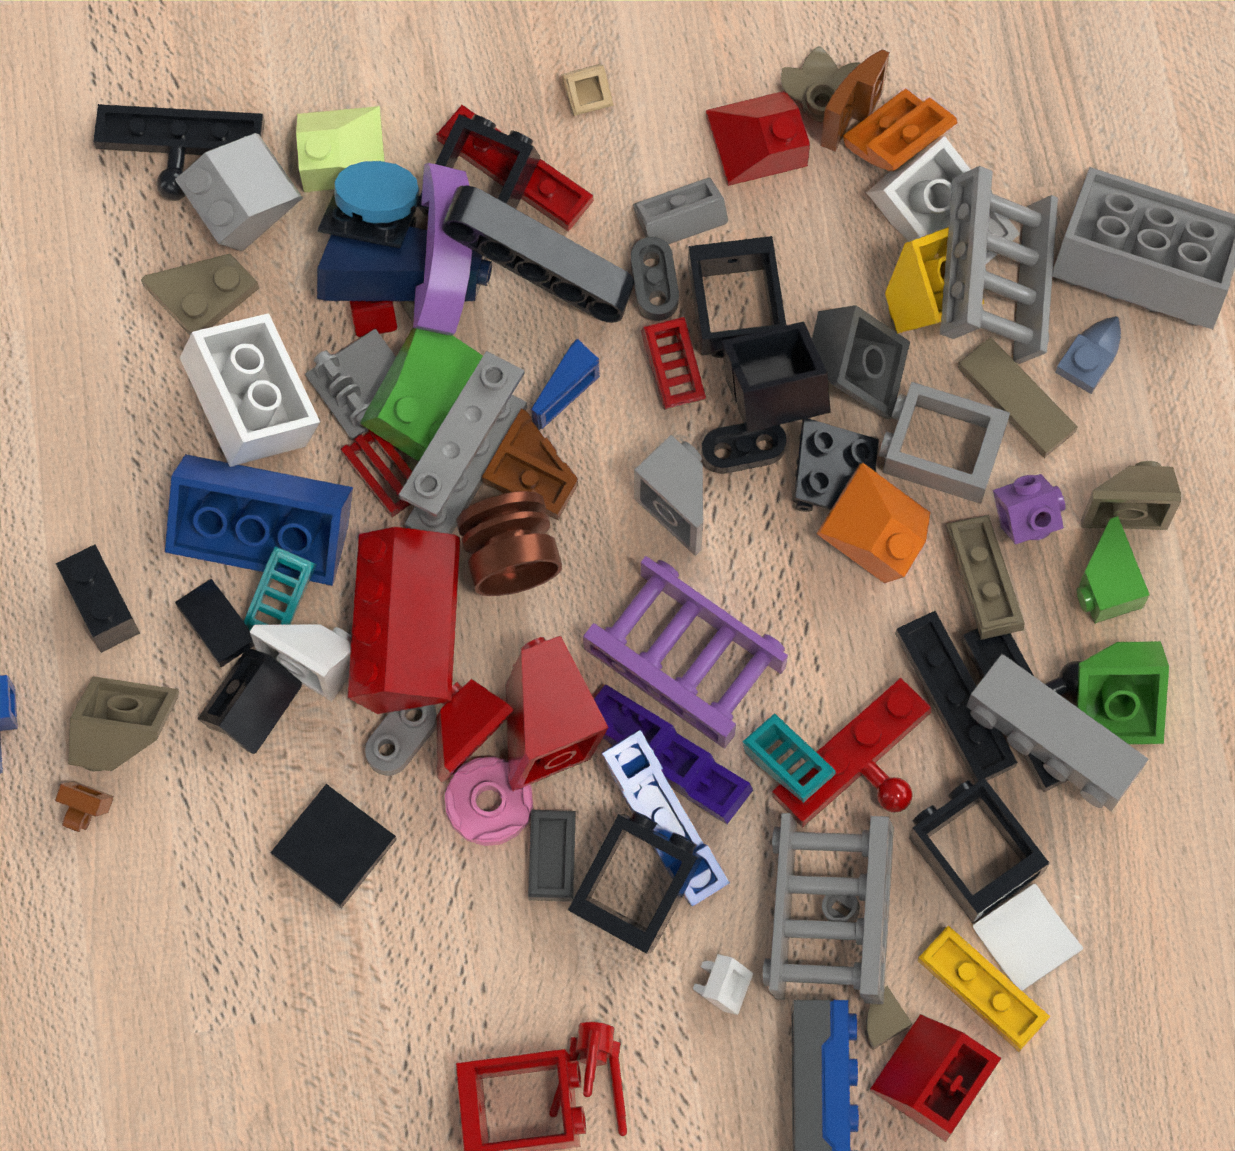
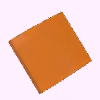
[843,88,958,171]

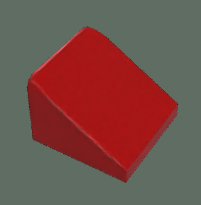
[350,301,398,337]

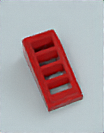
[641,317,706,410]

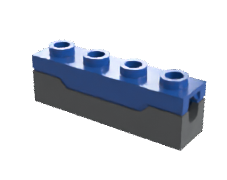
[791,1000,859,1151]

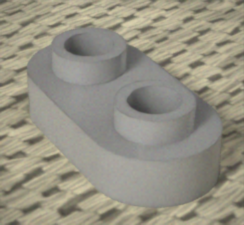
[365,705,437,776]

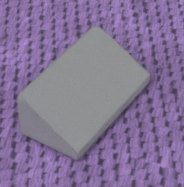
[633,177,728,244]

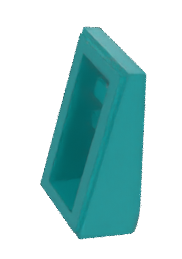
[244,546,317,630]
[742,713,836,803]

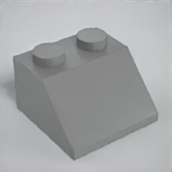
[175,133,303,251]
[634,435,703,556]

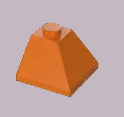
[816,463,931,583]

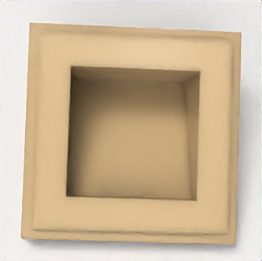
[561,64,614,116]

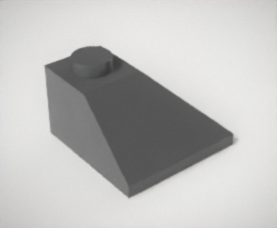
[812,305,910,419]

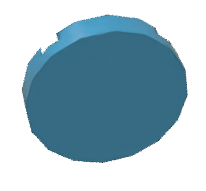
[334,161,419,223]

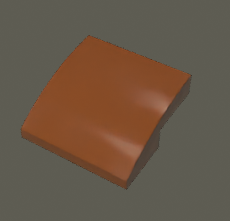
[820,49,890,152]

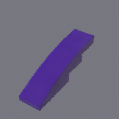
[594,684,753,824]

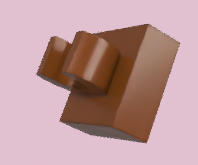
[55,781,114,832]

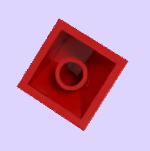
[706,91,810,186]
[437,678,514,783]

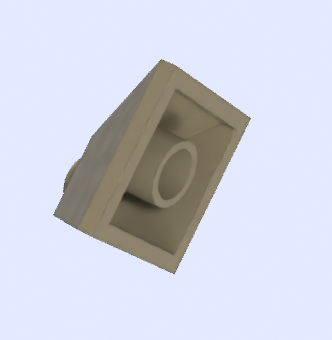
[1081,461,1181,530]
[68,676,179,771]

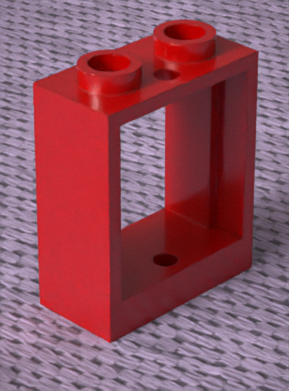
[456,1049,586,1151]

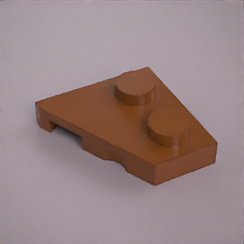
[482,408,578,520]

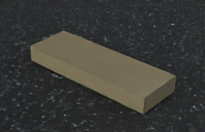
[958,337,1078,458]
[946,515,1024,639]

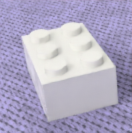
[180,313,320,467]

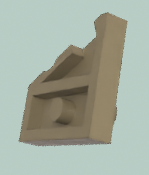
[141,254,259,335]

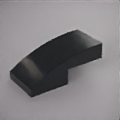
[175,579,255,667]

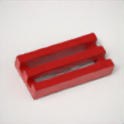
[341,429,413,518]

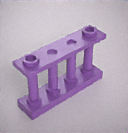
[583,556,788,749]

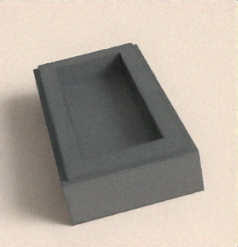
[528,810,576,902]

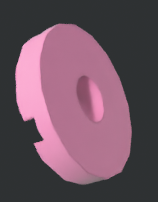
[445,757,533,846]

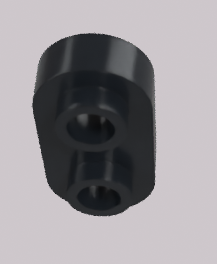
[701,423,787,474]

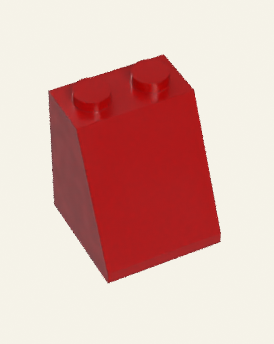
[505,635,609,792]

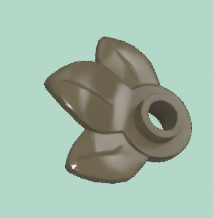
[781,46,860,122]

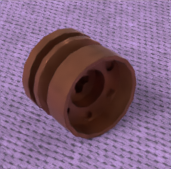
[456,491,562,596]

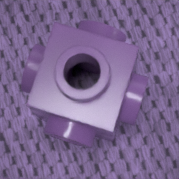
[993,474,1066,545]

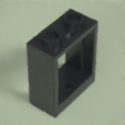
[417,114,541,216]
[688,236,786,358]
[909,778,1049,923]
[568,811,703,954]

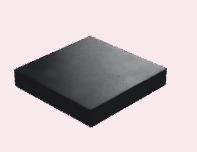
[270,784,397,909]

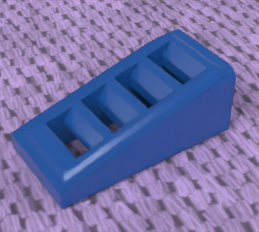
[531,339,600,430]

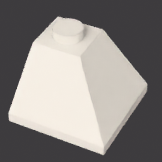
[250,624,352,702]

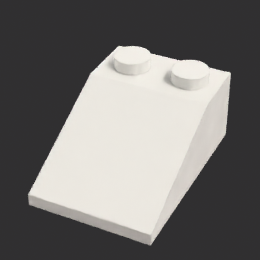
[866,136,1020,265]

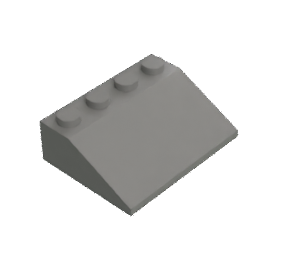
[1052,167,1235,330]

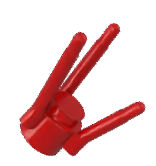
[549,1022,627,1136]

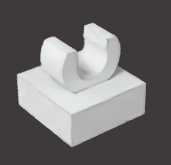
[693,954,753,1015]

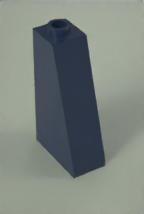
[317,226,492,301]

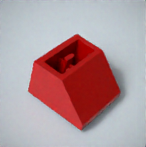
[870,1014,1001,1142]

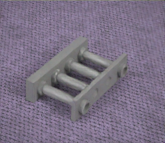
[940,166,1058,364]
[399,351,527,534]
[763,813,894,1004]

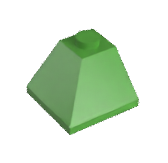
[1076,641,1169,744]

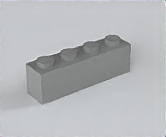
[966,654,1149,811]

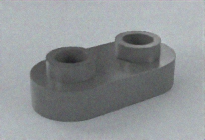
[631,237,679,321]

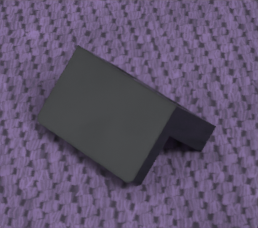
[197,649,302,754]

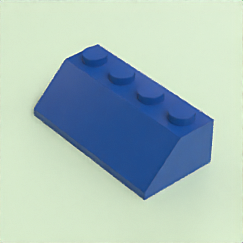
[165,454,353,586]

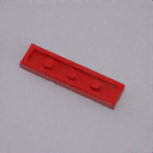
[436,105,594,232]

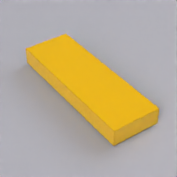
[917,925,1051,1052]

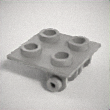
[305,329,396,440]

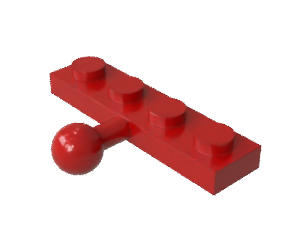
[772,678,931,828]

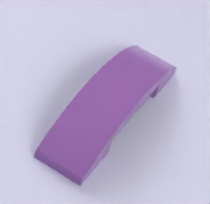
[413,163,472,336]

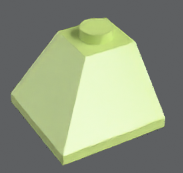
[296,106,385,192]

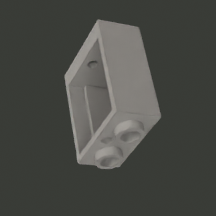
[879,382,1010,504]

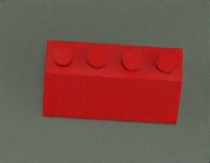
[348,527,460,714]

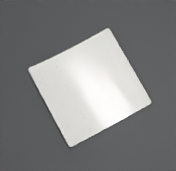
[973,884,1083,991]

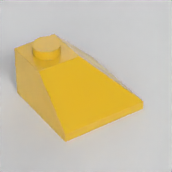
[885,227,985,334]

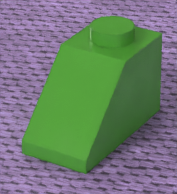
[1077,516,1150,624]

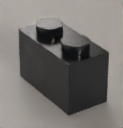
[56,544,140,653]

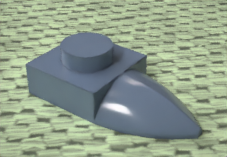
[1055,316,1121,394]

